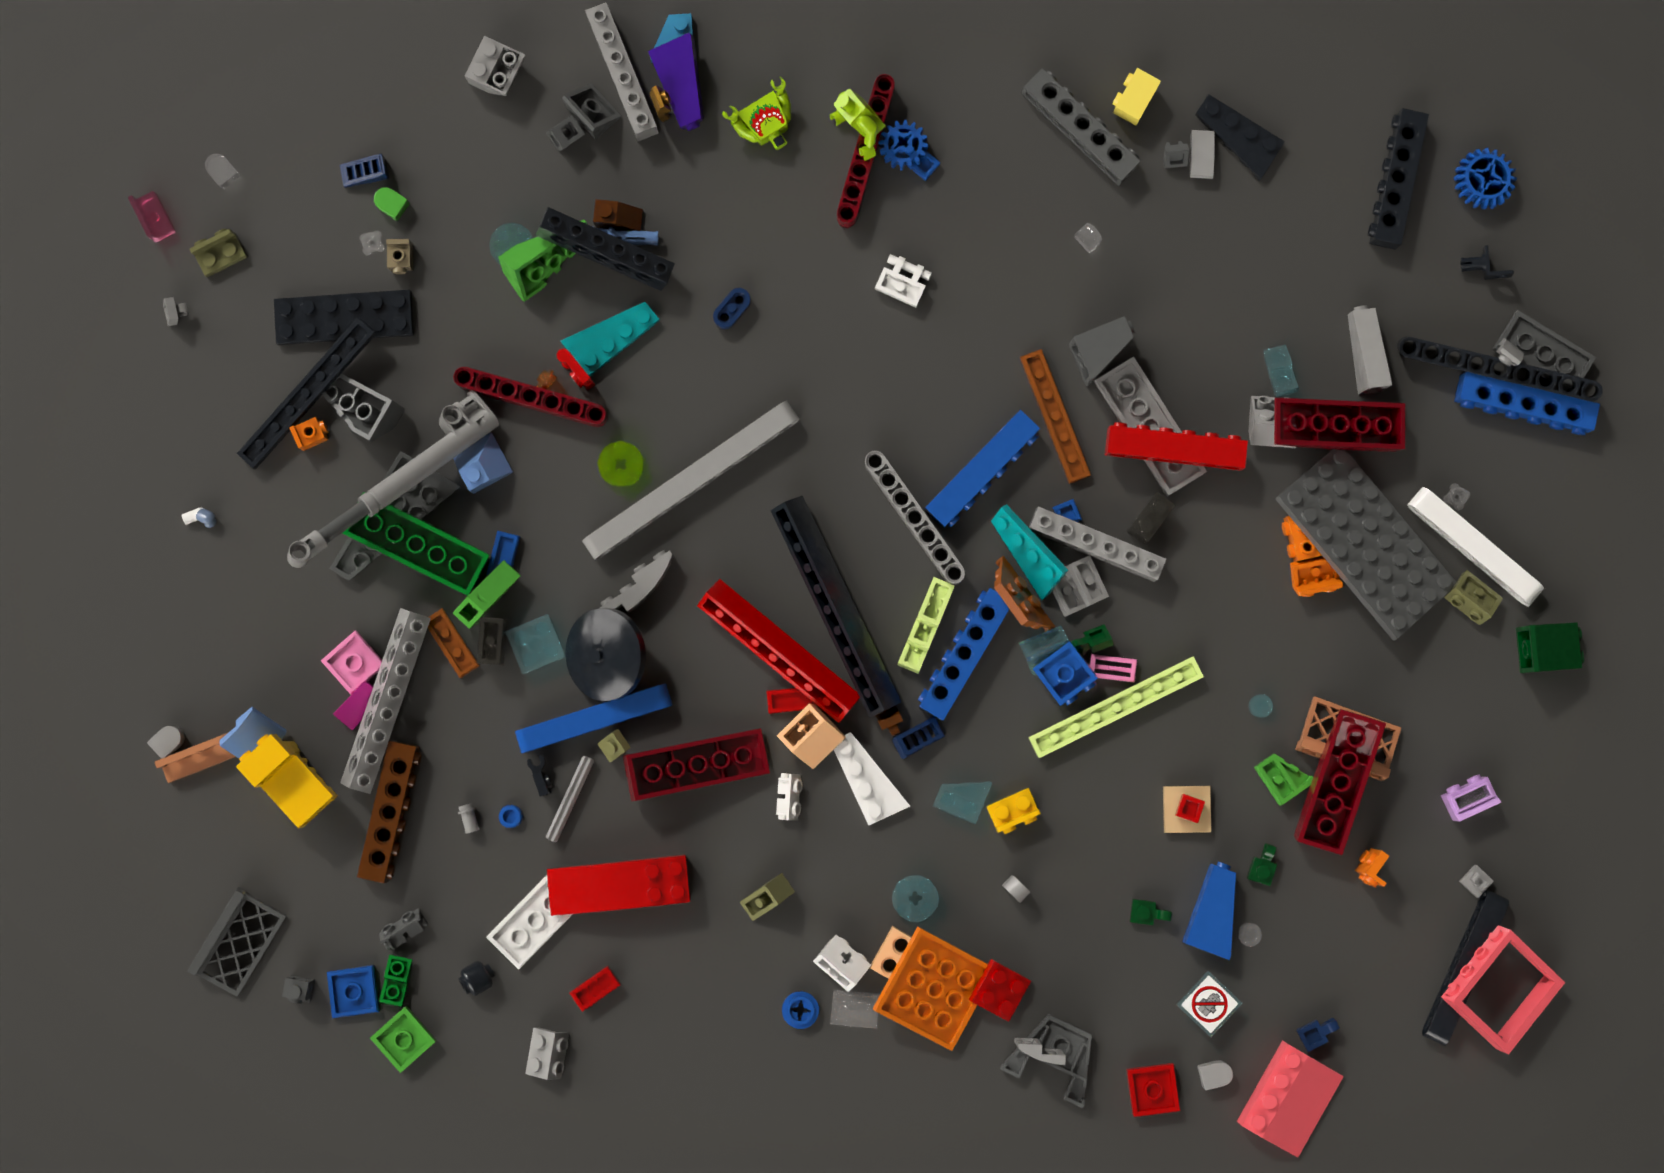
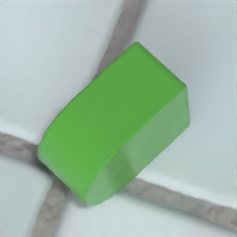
[374,187,410,221]

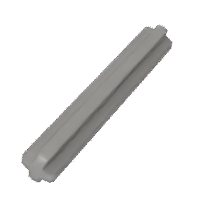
[546,756,594,842]

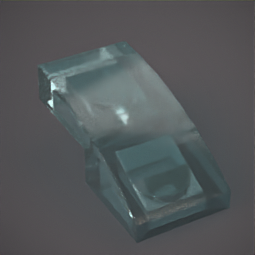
[1263,344,1299,397]

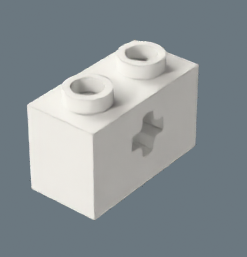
[813,935,871,991]

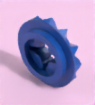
[782,991,819,1029]

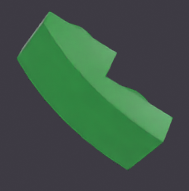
[379,955,413,1007]

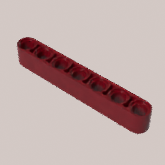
[837,74,895,228]
[453,367,608,427]

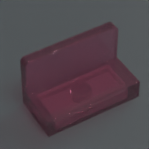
[128,191,176,243]

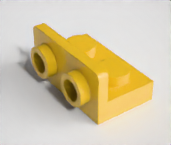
[986,788,1041,834]

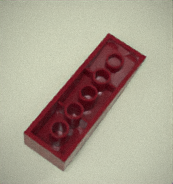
[1274,398,1405,452]
[1294,709,1386,855]
[623,728,770,801]

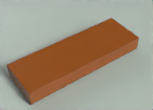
[428,608,480,678]

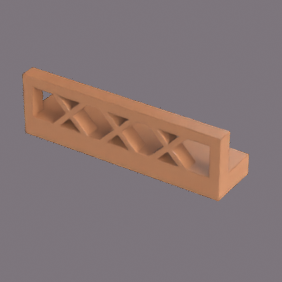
[155,732,236,783]

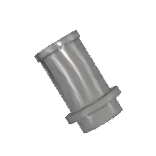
[458,803,480,834]

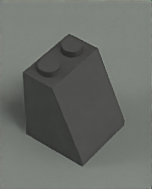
[1069,316,1135,386]

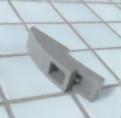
[599,550,674,613]

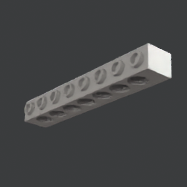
[340,608,431,794]

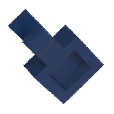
[1296,1018,1340,1052]

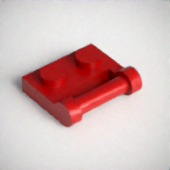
[556,349,595,390]

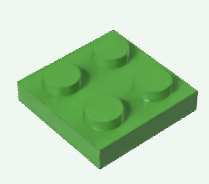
[370,1006,437,1073]

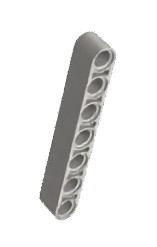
[865,451,965,585]

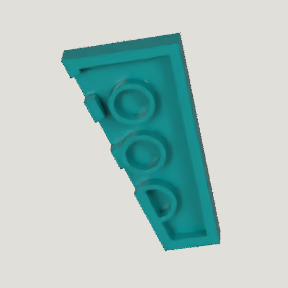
[560,302,660,377]
[991,504,1068,600]

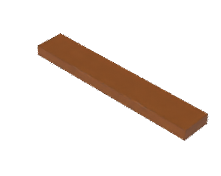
[1020,349,1091,484]

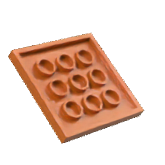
[873,926,988,1051]

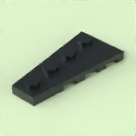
[1195,94,1285,181]

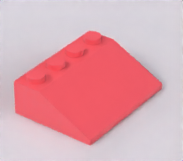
[1237,1040,1344,1157]

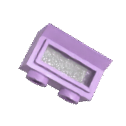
[1441,774,1501,822]

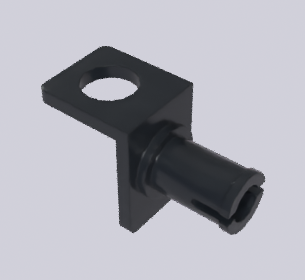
[1460,245,1514,280]

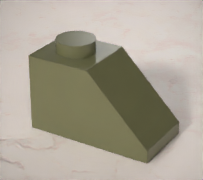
[740,873,795,921]

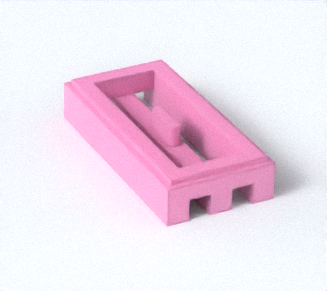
[1089,654,1137,683]

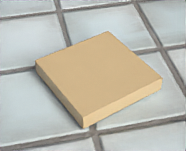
[1163,786,1211,833]

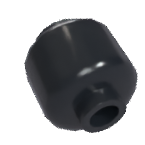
[458,961,495,996]

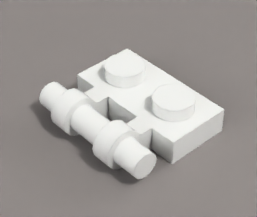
[875,254,932,308]

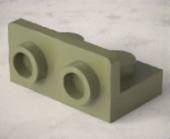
[189,229,247,277]
[1444,570,1503,625]

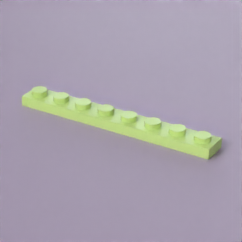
[1028,656,1204,758]

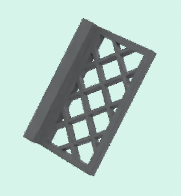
[187,887,286,997]

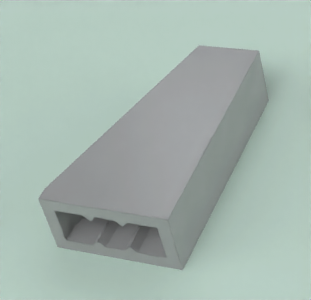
[1348,305,1392,395]

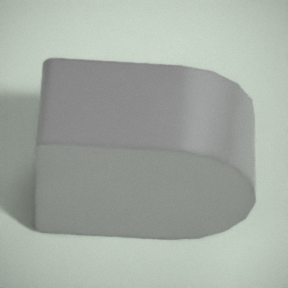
[147,726,185,759]
[1002,875,1030,903]
[1197,1060,1233,1090]

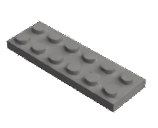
[1094,356,1207,497]

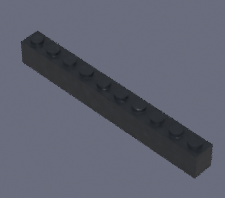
[770,495,901,718]

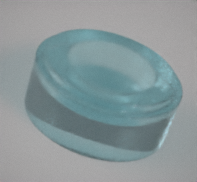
[1248,695,1273,718]

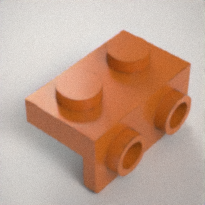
[1290,556,1343,597]
[1355,848,1389,888]

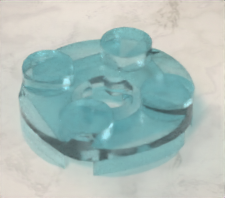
[892,875,939,922]

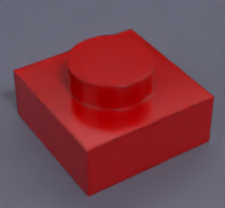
[1175,794,1205,823]

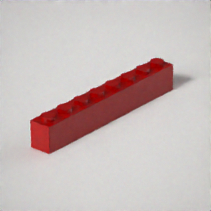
[697,579,860,723]

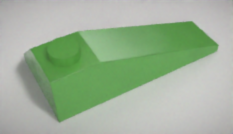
[498,220,587,302]

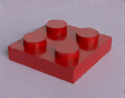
[969,959,1031,1022]
[1126,1063,1180,1117]

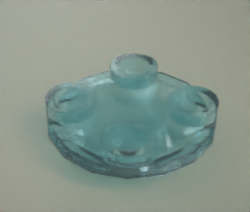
[489,223,533,265]

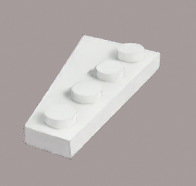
[834,732,910,825]

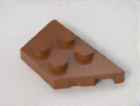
[994,556,1055,632]

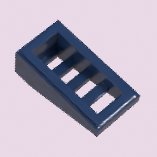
[340,154,389,188]
[892,717,945,759]

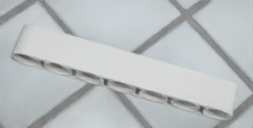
[1407,487,1544,607]

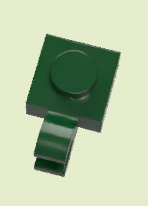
[1071,624,1114,656]
[1247,843,1277,886]
[1129,899,1172,925]

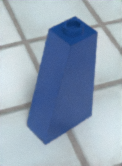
[1182,861,1236,960]

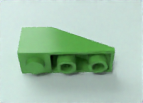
[453,560,521,629]

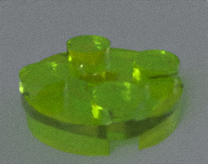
[597,441,644,487]

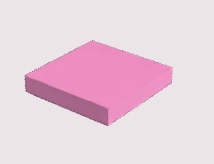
[321,630,383,695]

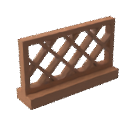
[1295,697,1401,781]

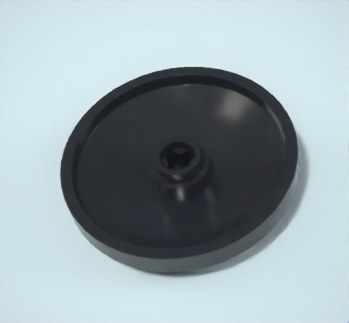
[565,608,646,701]

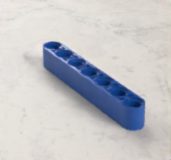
[515,684,673,754]

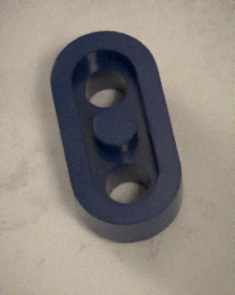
[713,288,751,329]

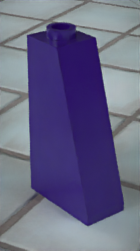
[648,33,704,131]

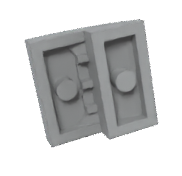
[1052,555,1109,617]
[1015,1038,1066,1065]

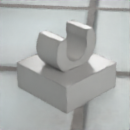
[163,297,188,326]
[1459,865,1494,898]

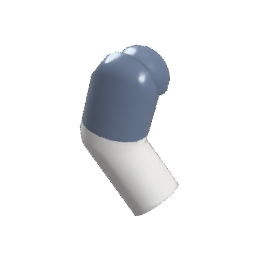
[182,508,217,528]

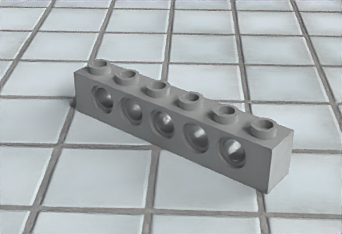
[585,2,659,141]
[1029,506,1166,582]

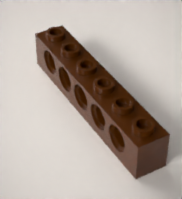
[357,741,422,883]

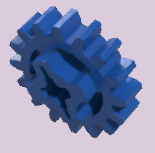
[879,120,928,171]

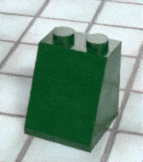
[1516,622,1584,673]

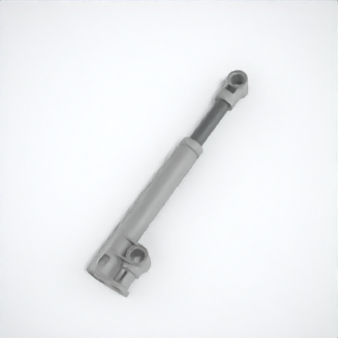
[287,390,499,568]

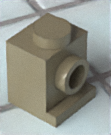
[386,239,413,275]

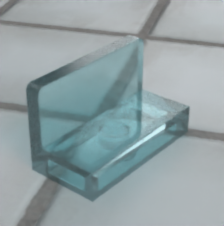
[1019,625,1069,675]

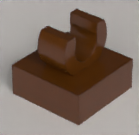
[875,706,903,736]

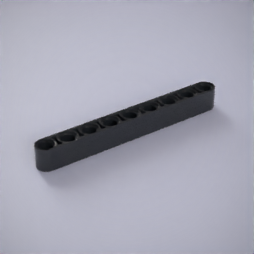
[1397,336,1603,401]

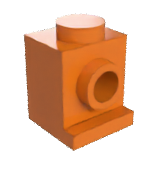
[289,417,329,451]

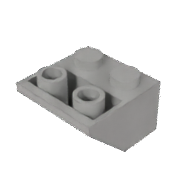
[465,36,526,96]
[1248,396,1296,448]

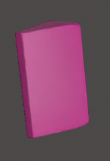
[333,681,373,730]

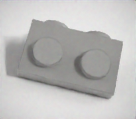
[525,1027,569,1080]

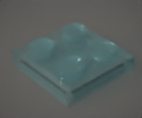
[505,614,566,674]

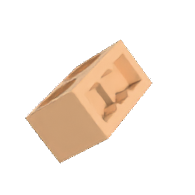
[870,926,912,979]

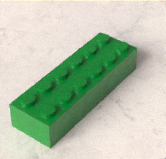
[342,492,490,596]

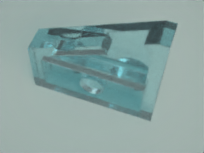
[933,781,992,824]

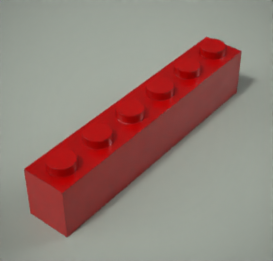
[1105,422,1248,471]

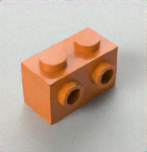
[1282,516,1322,562]

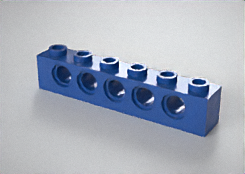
[1454,372,1600,435]
[918,588,1009,721]

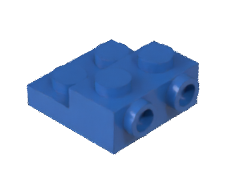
[1033,641,1098,706]

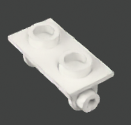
[776,773,802,820]

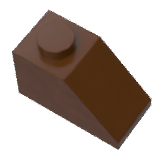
[593,199,643,231]

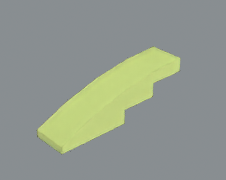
[897,577,955,674]

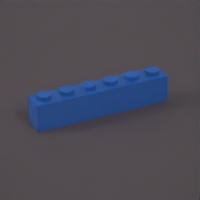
[924,409,1040,529]

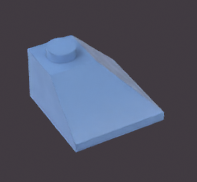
[453,432,513,494]

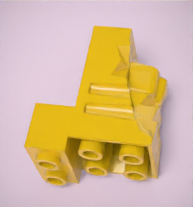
[236,734,338,828]

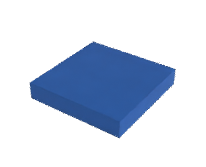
[327,965,380,1018]

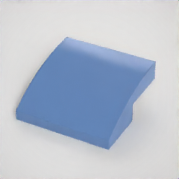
[220,707,287,758]

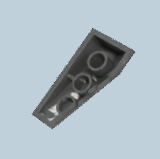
[323,373,405,442]

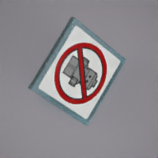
[1176,971,1243,1037]

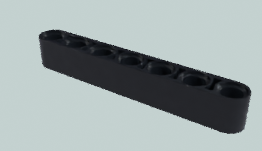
[1422,889,1509,1046]

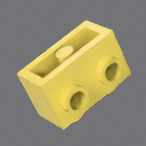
[1112,68,1161,126]

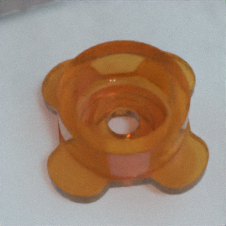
[536,369,557,389]

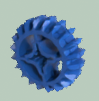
[1453,148,1517,210]

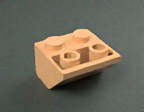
[777,704,846,769]

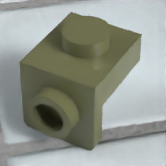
[597,729,631,763]

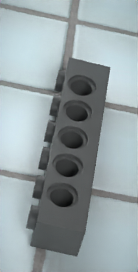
[1021,68,1140,186]

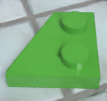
[1254,754,1313,806]

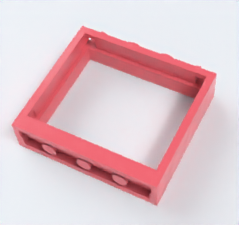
[1441,925,1565,1055]

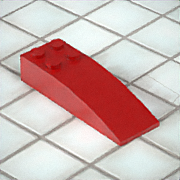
[547,854,690,916]

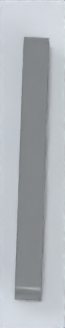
[582,400,800,560]

